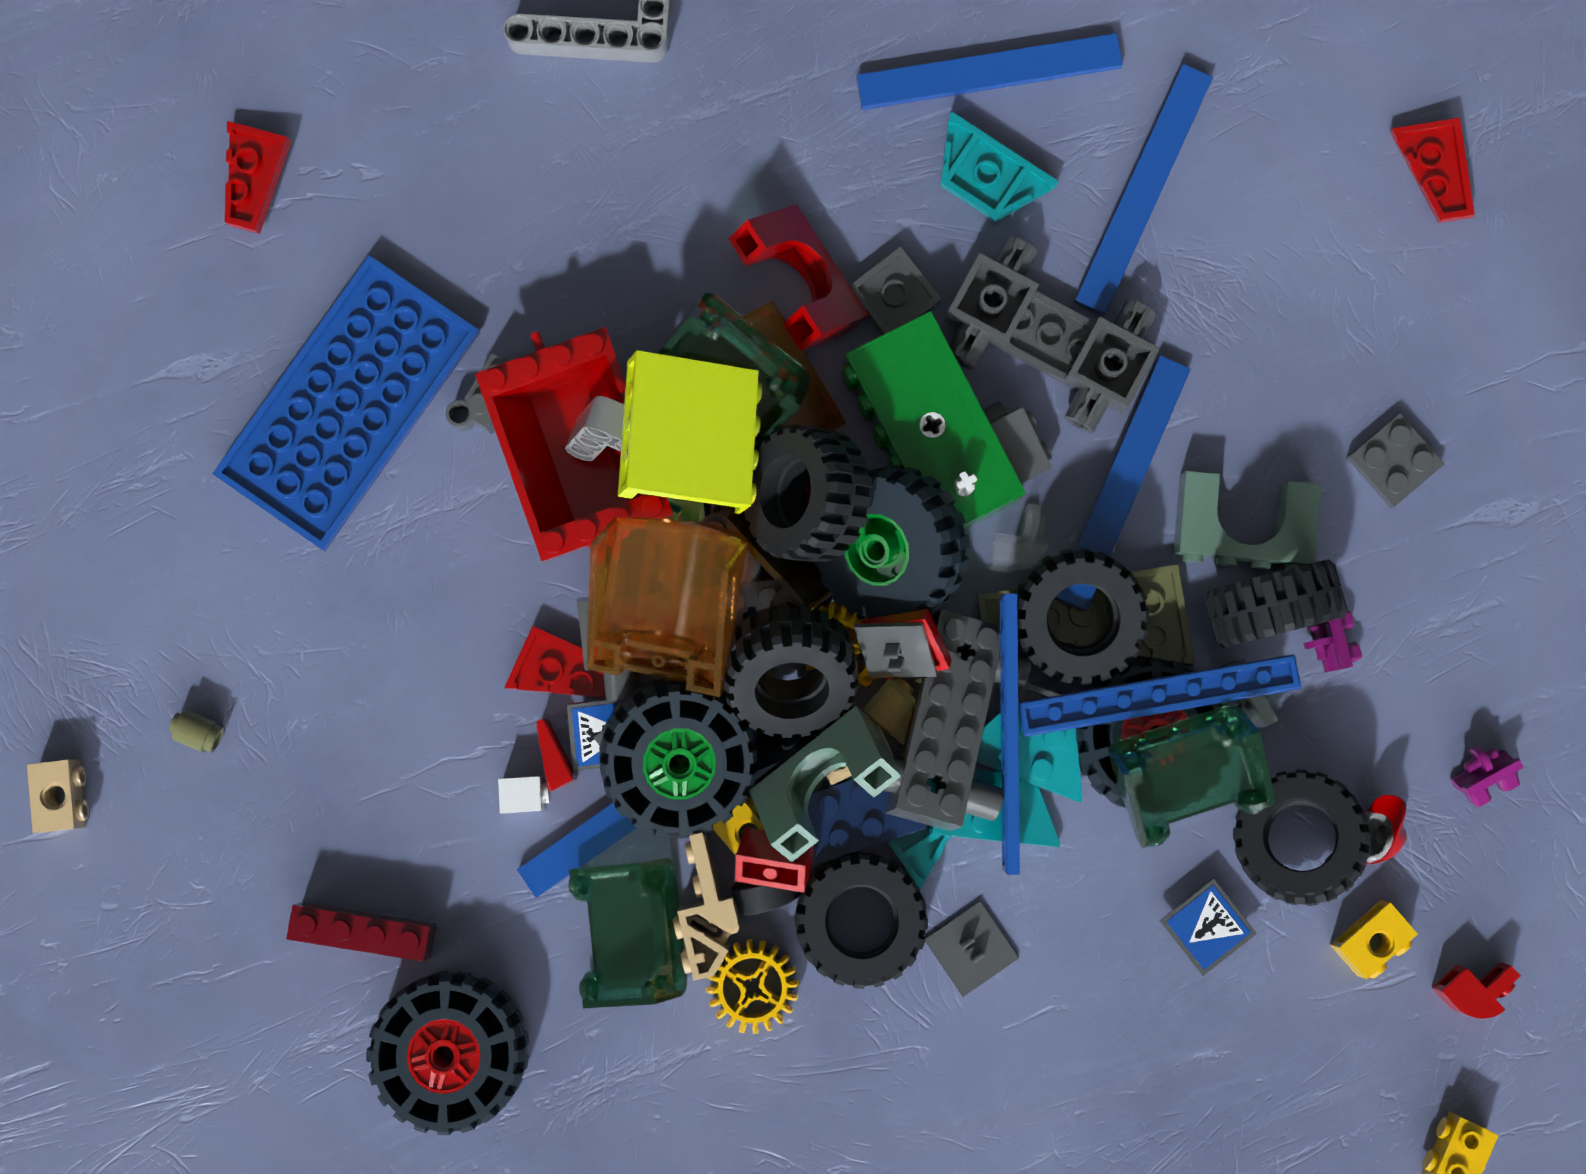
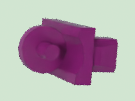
[1303,611,1362,673]
[1450,746,1523,807]

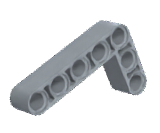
[503,0,672,63]
[565,396,624,461]

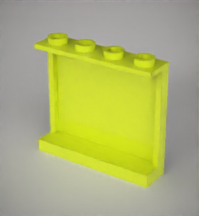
[618,350,762,514]

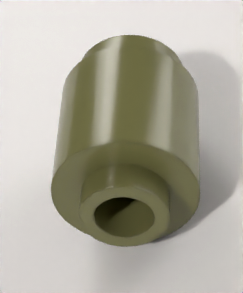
[168,709,224,753]

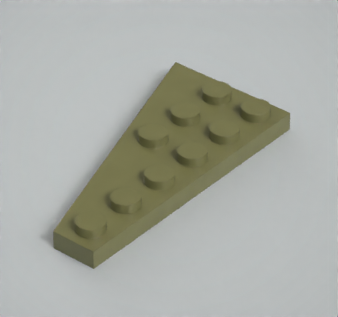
[976,565,1195,666]

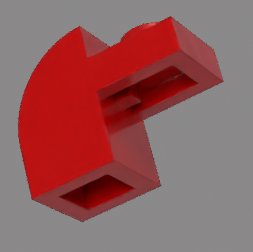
[1431,962,1521,1019]

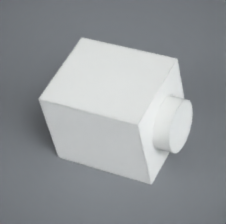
[498,776,551,814]

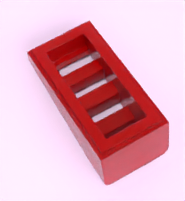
[536,719,577,792]

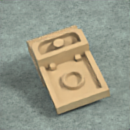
[673,831,741,981]

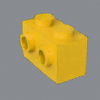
[1422,1111,1499,1174]

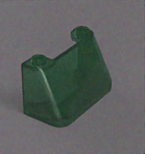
[655,293,811,451]
[1108,706,1276,848]
[568,858,687,1009]

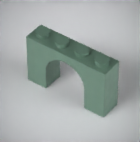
[1173,471,1322,570]
[750,706,902,862]

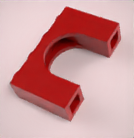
[728,204,869,352]

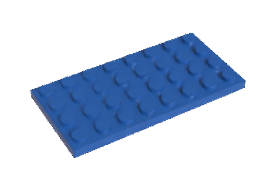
[212,255,480,551]

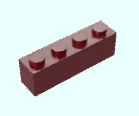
[286,902,436,962]

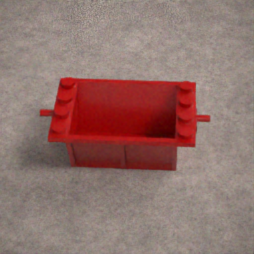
[475,327,674,562]

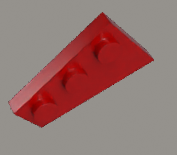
[1390,118,1475,223]
[225,121,292,234]
[504,626,606,699]

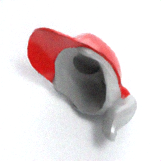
[1324,794,1407,866]

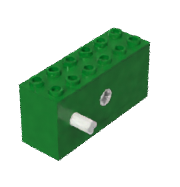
[841,311,1026,529]

